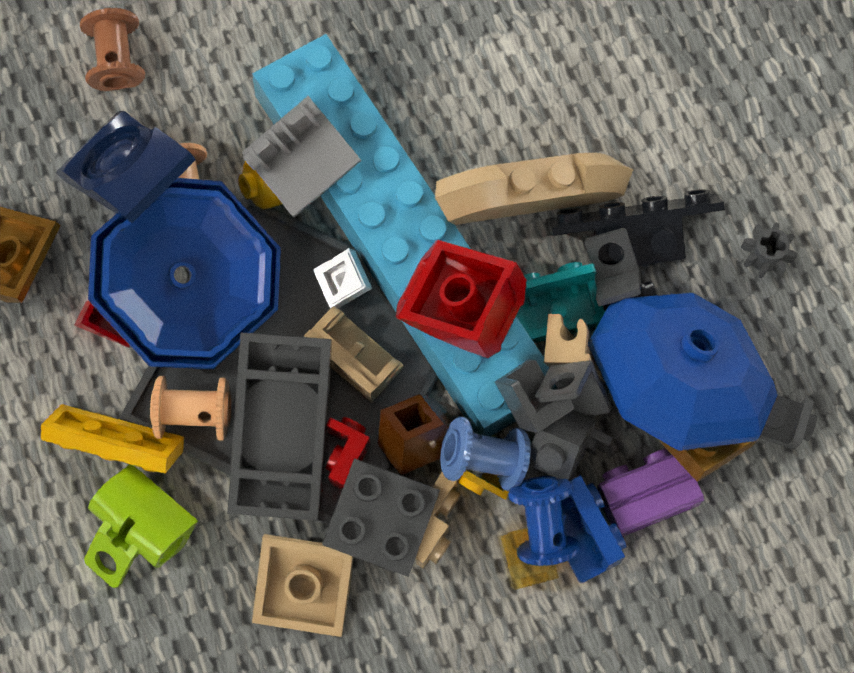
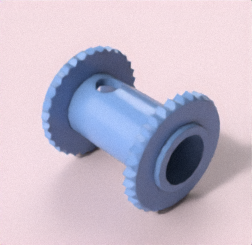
[440,417,531,491]

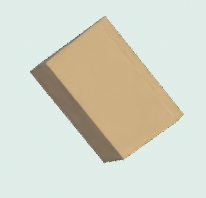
[252,534,353,637]

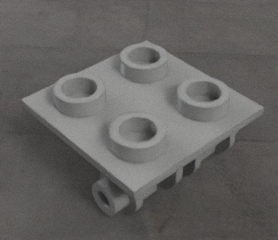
[241,96,362,218]

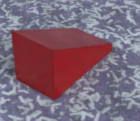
[74,300,130,348]

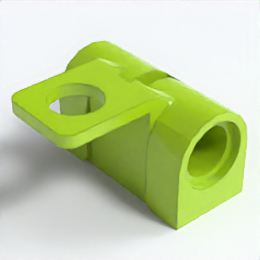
[84,464,198,588]

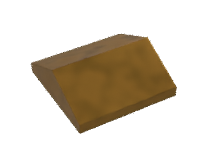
[0,207,61,303]

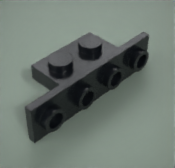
[546,189,725,266]

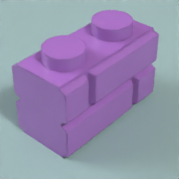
[597,448,704,537]

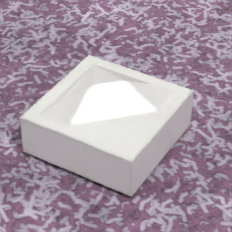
[313,249,372,309]

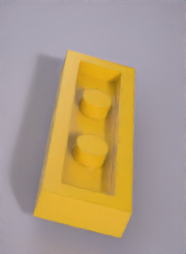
[41,404,184,474]

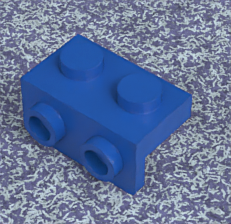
[561,475,627,583]

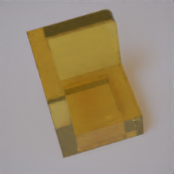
[497,527,559,590]

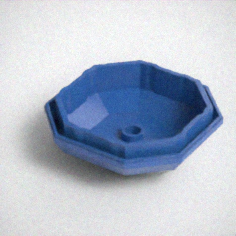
[88,178,281,369]
[588,293,778,451]

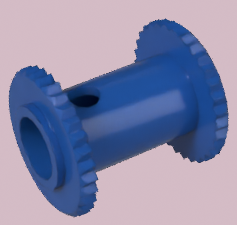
[508,476,581,566]

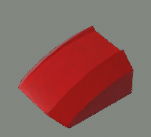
[396,240,527,358]

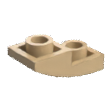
[416,472,461,569]

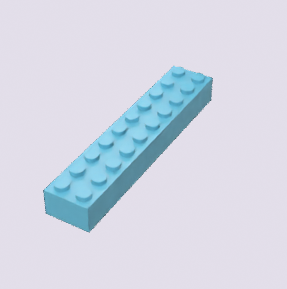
[252,34,557,436]

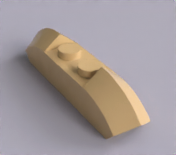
[435,153,633,225]

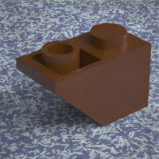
[378,394,474,476]

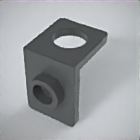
[585,228,641,306]
[535,360,612,416]

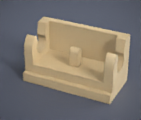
[304,307,404,403]
[544,314,605,383]

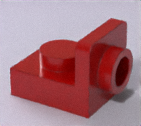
[325,417,371,490]

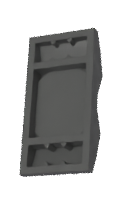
[227,332,332,521]

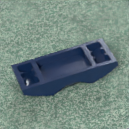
[56,111,196,223]

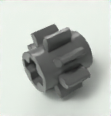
[741,222,798,279]

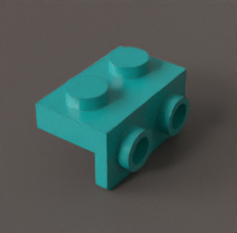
[516,262,605,343]

